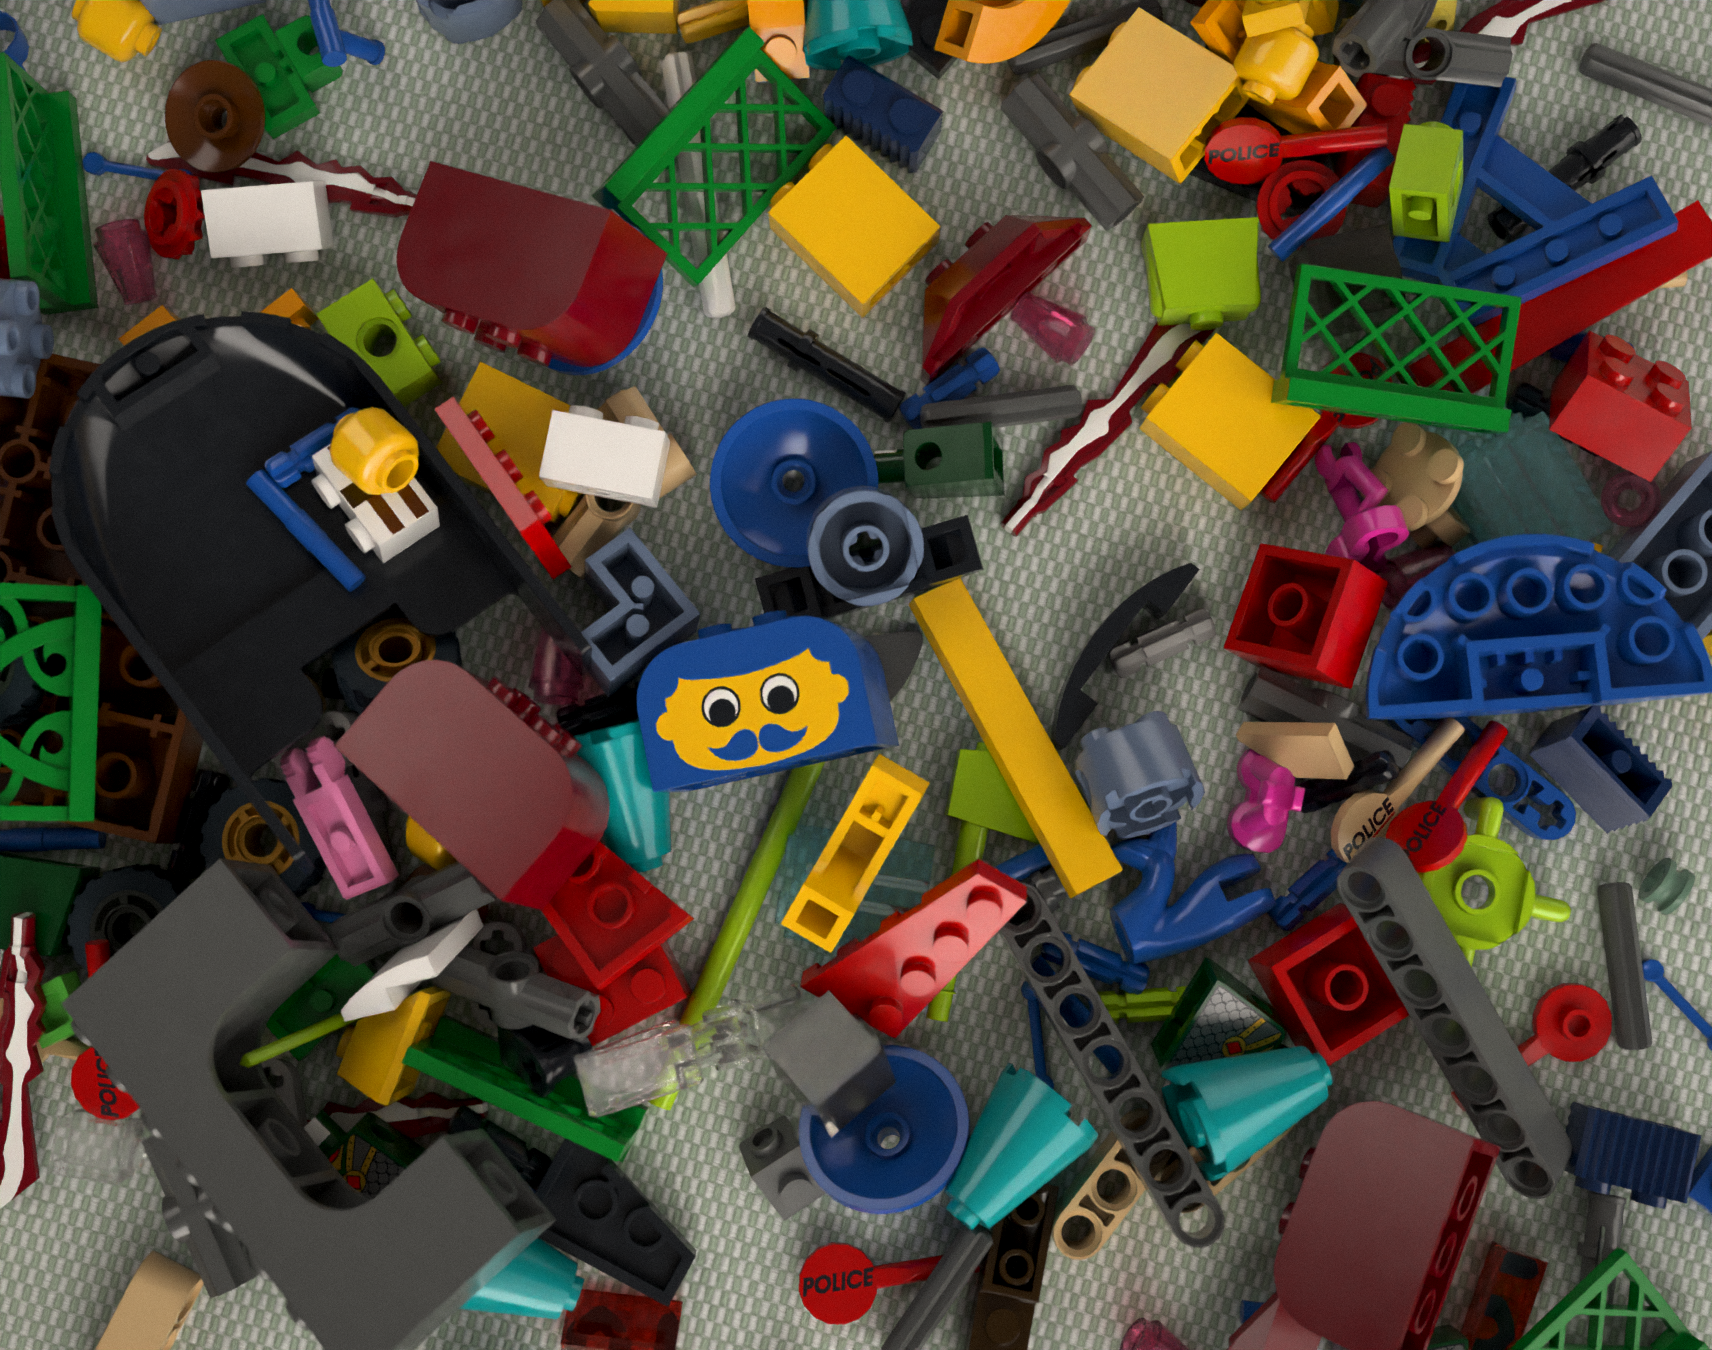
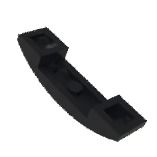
[755,515,984,619]
[1050,563,1200,750]

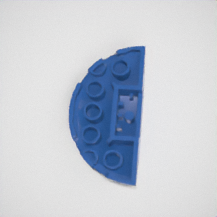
[1365,534,1712,720]

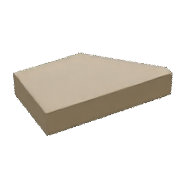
[1236,722,1354,780]

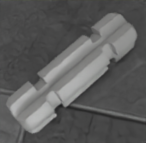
[1108,608,1216,678]

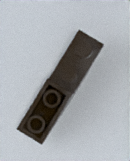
[964,1184,1059,1350]

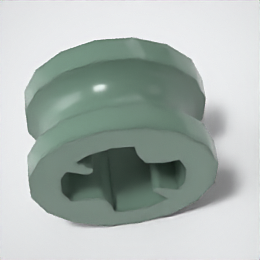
[1638,858,1695,915]

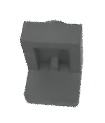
[739,1115,826,1221]

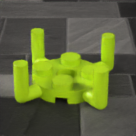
[1417,797,1571,968]

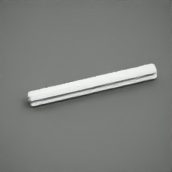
[661,52,736,318]

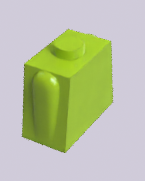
[1140,217,1261,331]

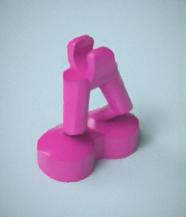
[1314,442,1409,573]
[1227,748,1305,853]

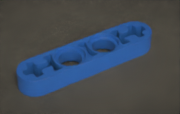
[1387,717,1576,840]

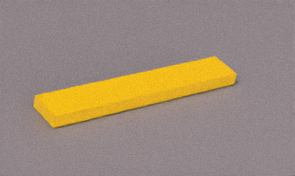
[909,578,1123,899]

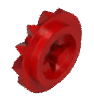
[1255,160,1347,252]
[144,169,205,260]

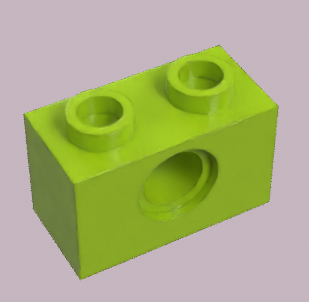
[1389,121,1464,243]
[316,278,443,407]

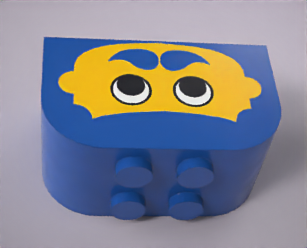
[637,611,899,792]

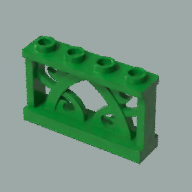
[0,582,102,822]

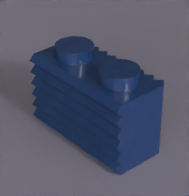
[823,55,944,174]
[1529,705,1672,834]
[1564,1102,1701,1209]

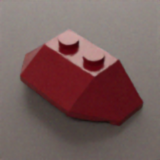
[921,215,1092,385]

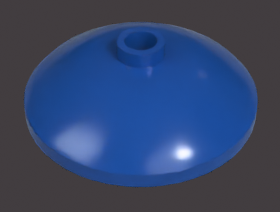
[710,398,878,567]
[798,1045,970,1214]

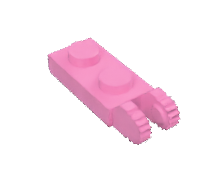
[280,735,400,900]

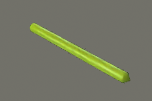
[239,995,409,1068]

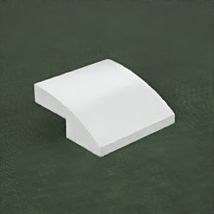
[341,909,484,1021]

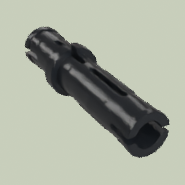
[1487,114,1642,243]
[747,307,906,423]

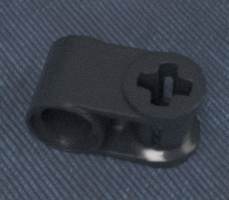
[497,1025,596,1097]

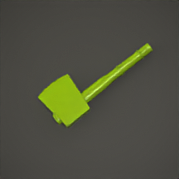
[926,742,1040,1022]

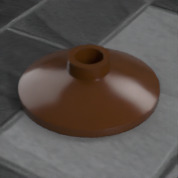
[165,60,265,173]

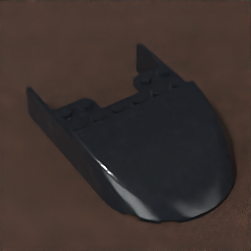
[49,311,592,875]

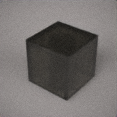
[1288,223,1407,342]
[762,991,896,1138]

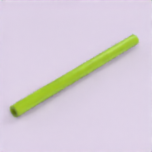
[645,762,825,1111]

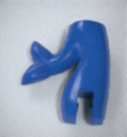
[1110,821,1277,964]

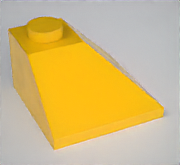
[336,986,452,1106]

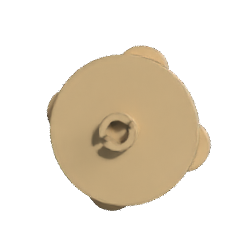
[1358,423,1464,531]

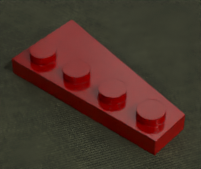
[541,841,695,990]
[800,859,1027,1039]

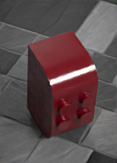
[397,161,667,367]
[334,660,610,910]
[1274,1101,1501,1350]

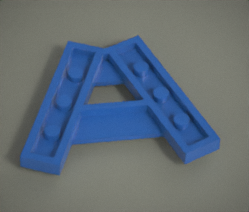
[1385,77,1679,327]

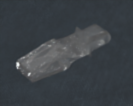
[574,982,814,1117]

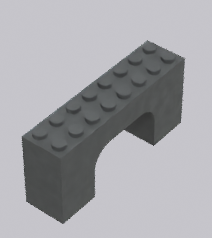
[61,858,556,1350]

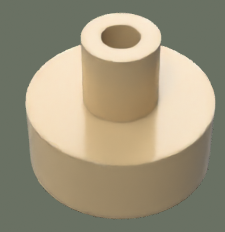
[1409,505,1470,549]

